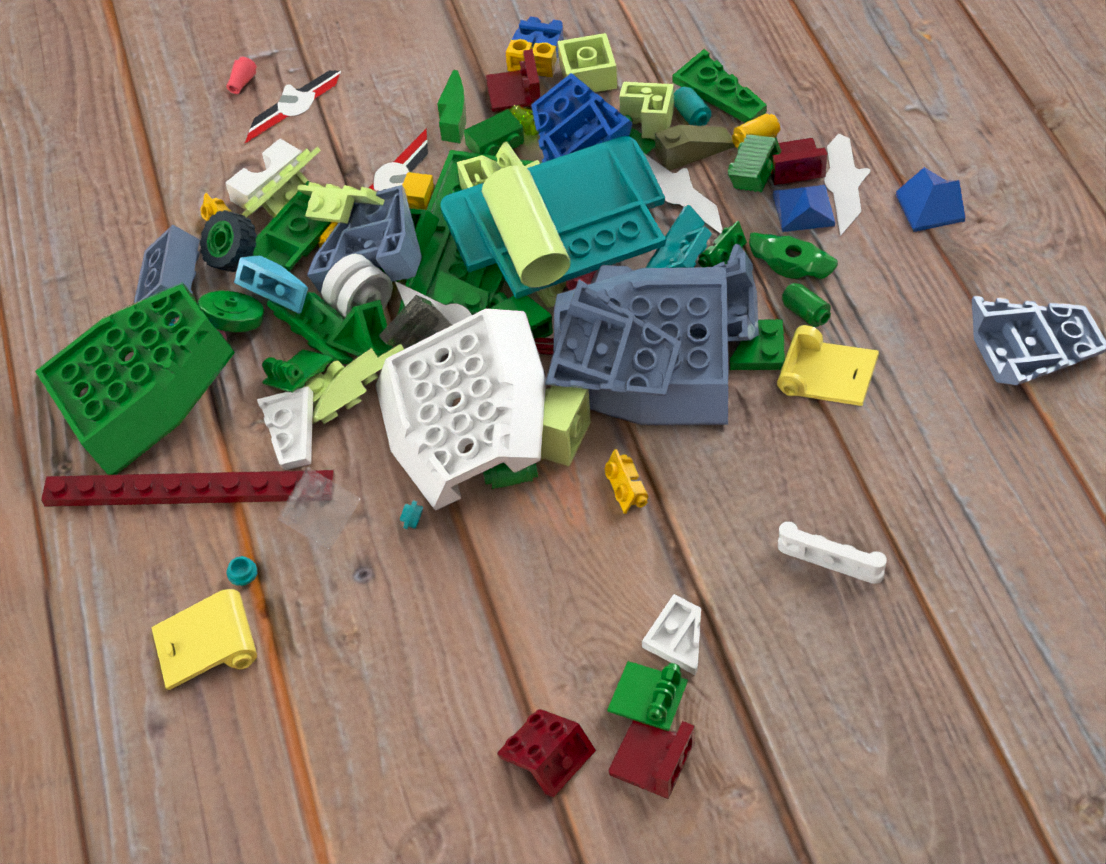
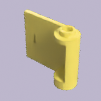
[777,325,879,406]
[151,589,257,690]

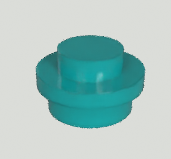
[400,500,424,530]
[226,556,257,586]

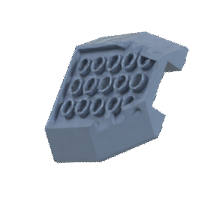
[554,267,728,425]

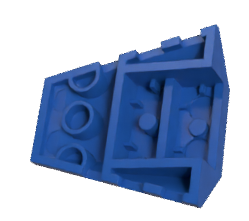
[531,73,632,163]

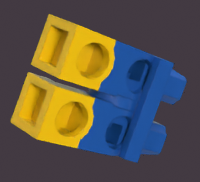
[506,16,564,78]

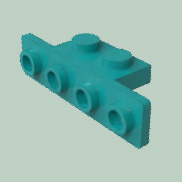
[646,205,712,268]

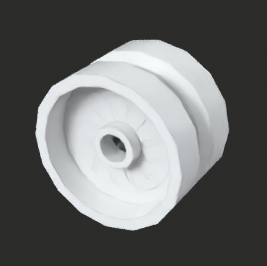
[321,254,393,318]

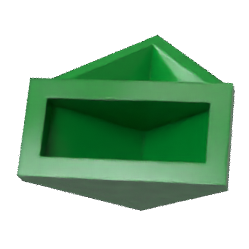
[325,300,394,357]

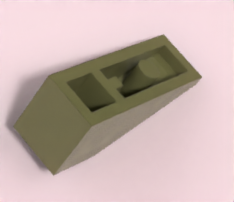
[655,125,735,171]

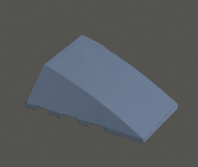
[690,252,759,341]
[545,279,681,396]
[972,296,1106,385]

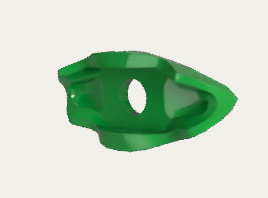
[749,232,838,279]

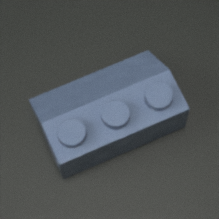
[134,225,200,303]

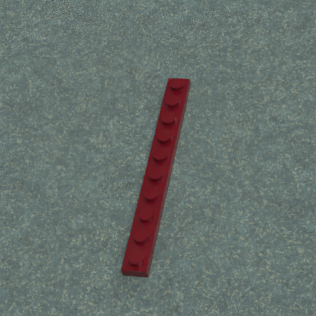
[41,470,335,507]

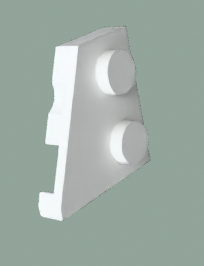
[642,594,701,675]

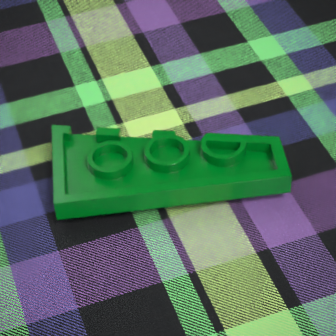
[672,49,767,123]

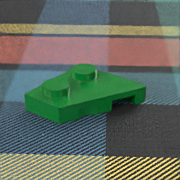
[433,271,490,315]
[730,319,785,370]

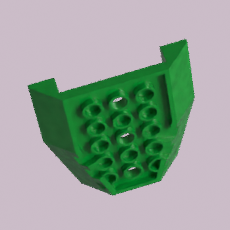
[35,282,235,475]

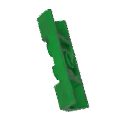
[253,181,331,271]

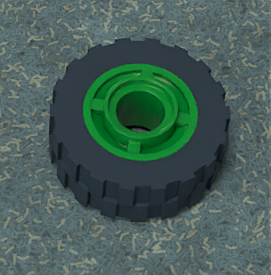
[199,210,257,272]

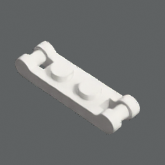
[778,522,887,584]

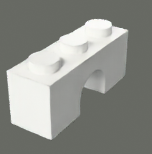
[226,139,306,214]

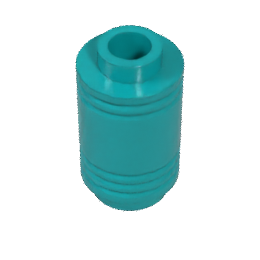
[674,87,712,126]

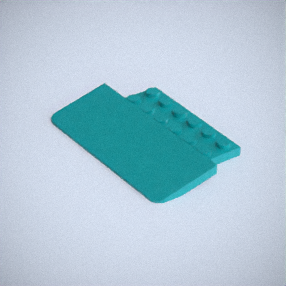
[440,136,666,299]

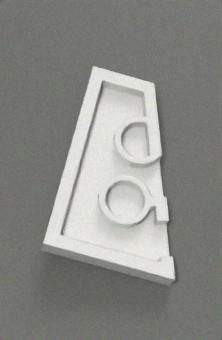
[257,386,313,470]

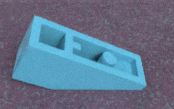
[234,255,308,313]

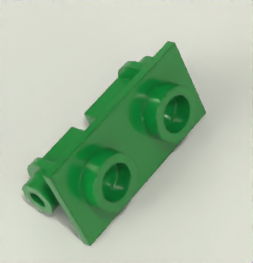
[698,221,747,267]

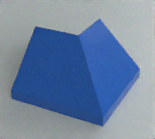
[896,167,965,232]
[773,185,835,232]

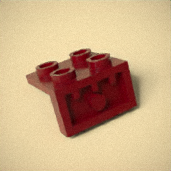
[486,49,541,112]
[771,138,828,185]
[497,709,596,798]
[608,720,695,799]

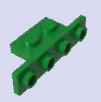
[267,292,354,364]

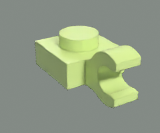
[304,361,345,408]

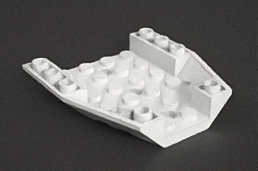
[376,309,546,510]

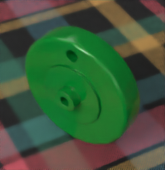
[198,291,264,332]

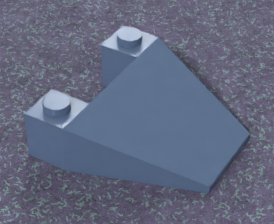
[307,185,422,295]

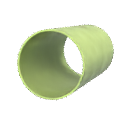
[482,166,571,287]

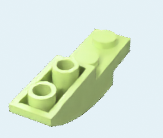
[312,344,404,424]

